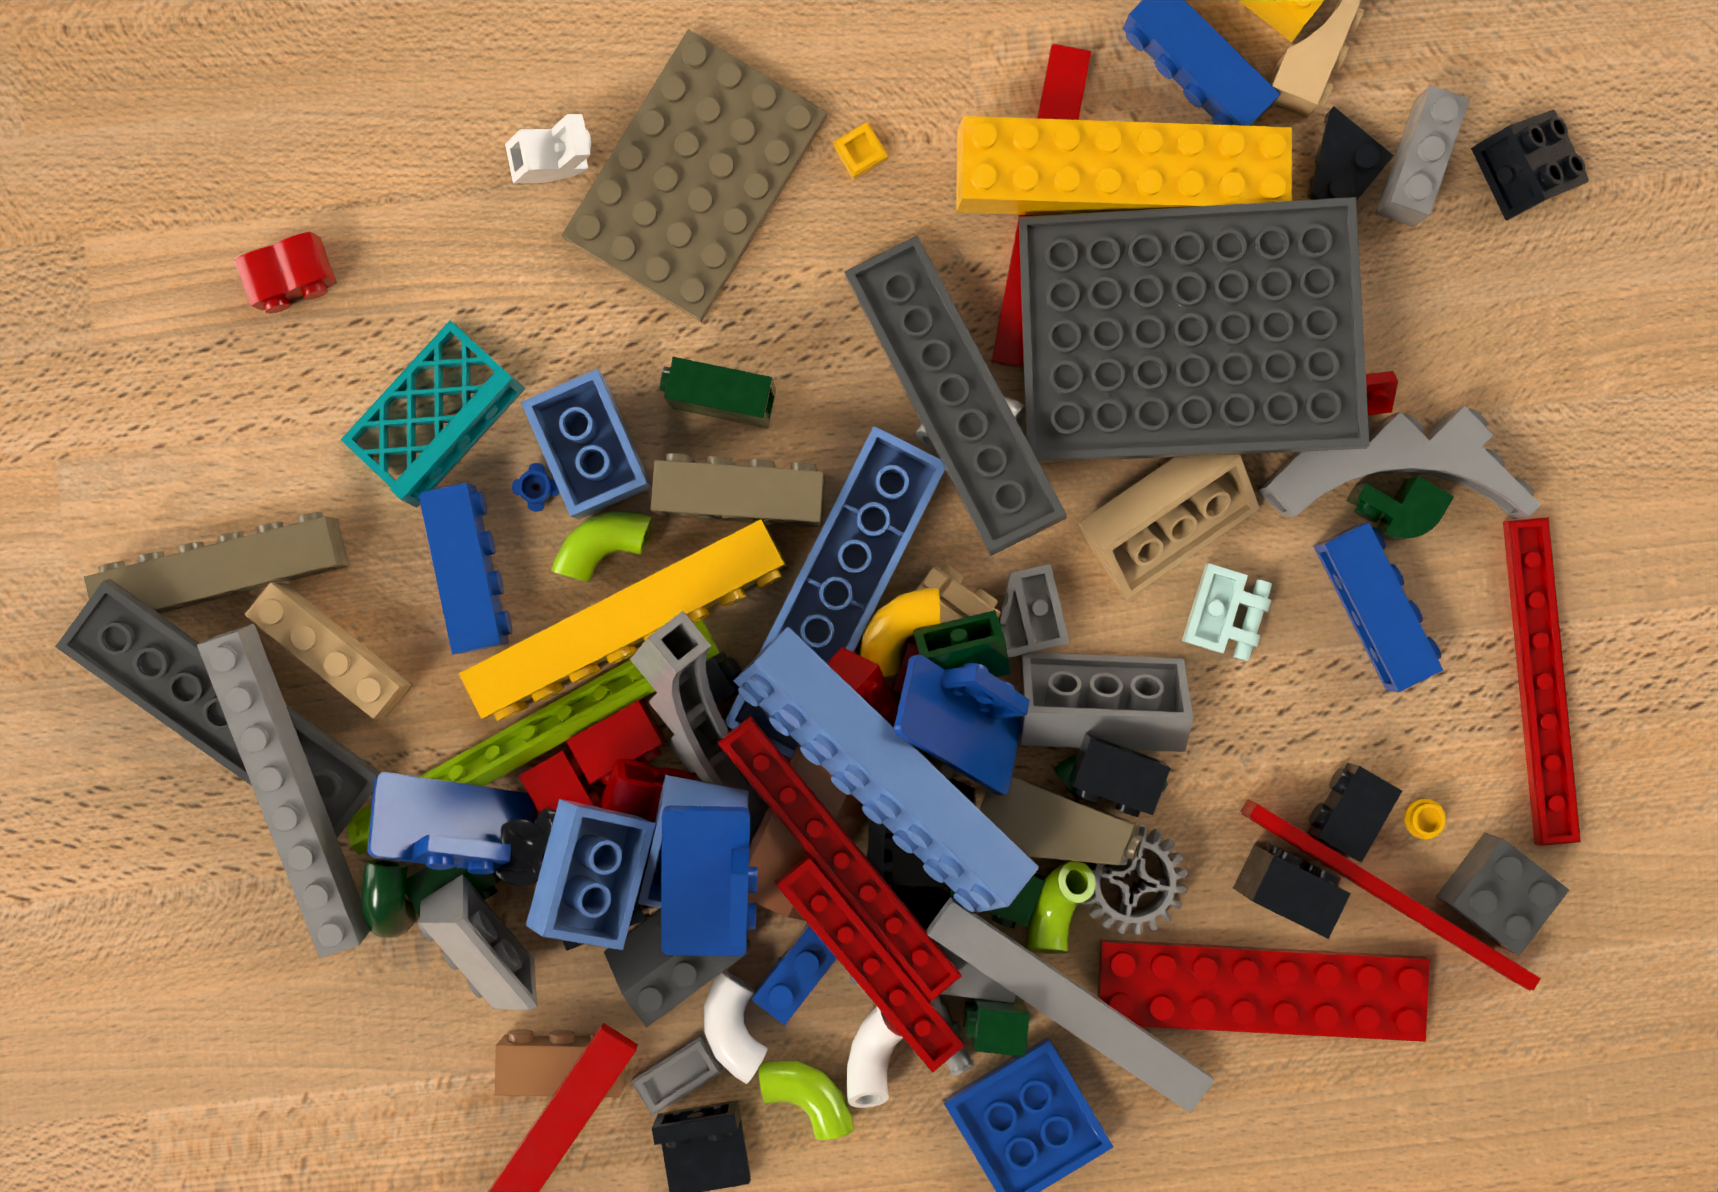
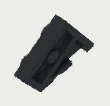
[1307,106,1394,201]

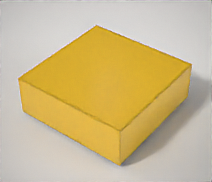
[833,121,888,180]

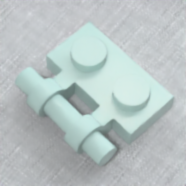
[1182,563,1272,662]

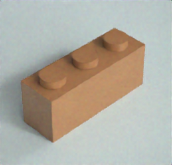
[495,1029,626,1098]

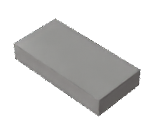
[631,1034,723,1116]

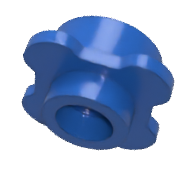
[512,463,560,512]

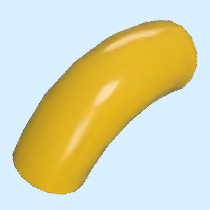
[859,588,941,677]

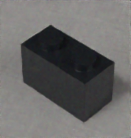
[1068,733,1171,817]
[1307,763,1402,863]

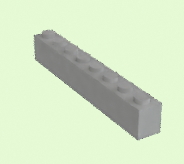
[197,624,370,958]

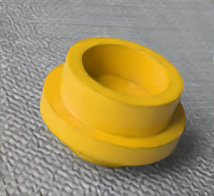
[1403,798,1446,840]

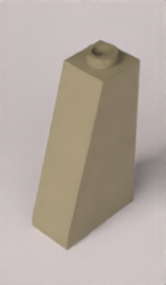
[980,775,1143,865]

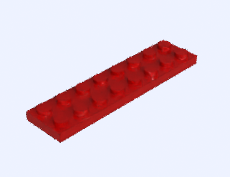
[1097,939,1430,1042]

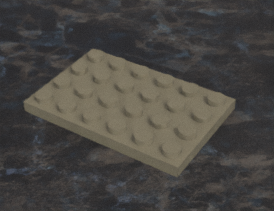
[561,29,827,322]

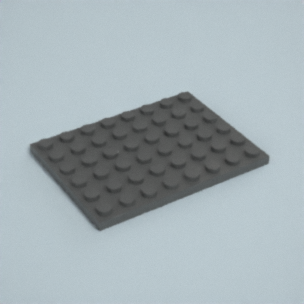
[1019,197,1370,463]

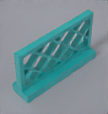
[341,320,526,508]

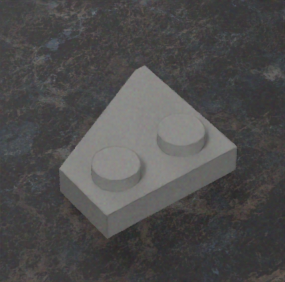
[999,564,1070,658]

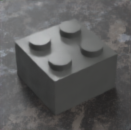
[1435,832,1569,956]

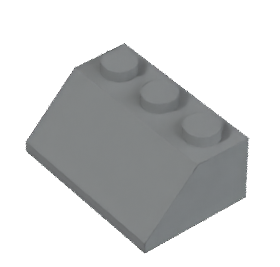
[418,874,537,1010]

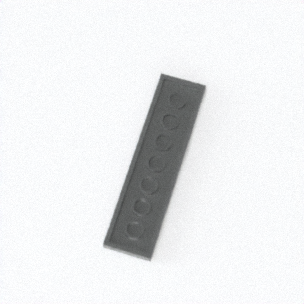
[844,236,1067,556]
[55,579,381,838]

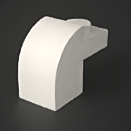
[505,114,591,184]

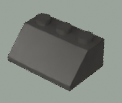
[604,909,751,1028]

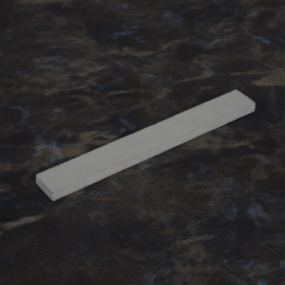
[926,897,1215,1113]

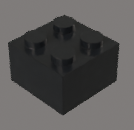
[1233,843,1351,939]

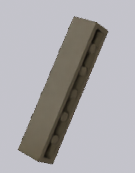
[84,512,349,614]

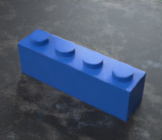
[1123,0,1281,126]
[418,483,512,655]
[1313,522,1443,692]

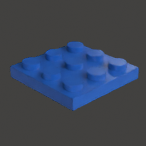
[943,1037,1113,1192]

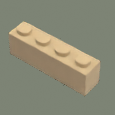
[244,582,413,719]

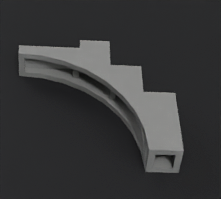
[1257,406,1541,519]
[630,611,769,834]

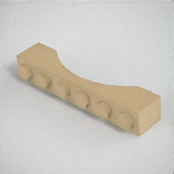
[1269,0,1364,117]

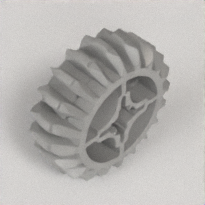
[1082,823,1188,935]

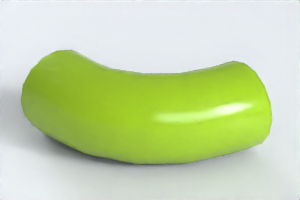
[551,510,654,583]
[1026,861,1096,954]
[758,1061,854,1140]

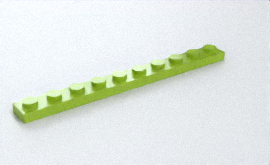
[347,620,719,855]

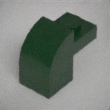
[1346,476,1454,540]

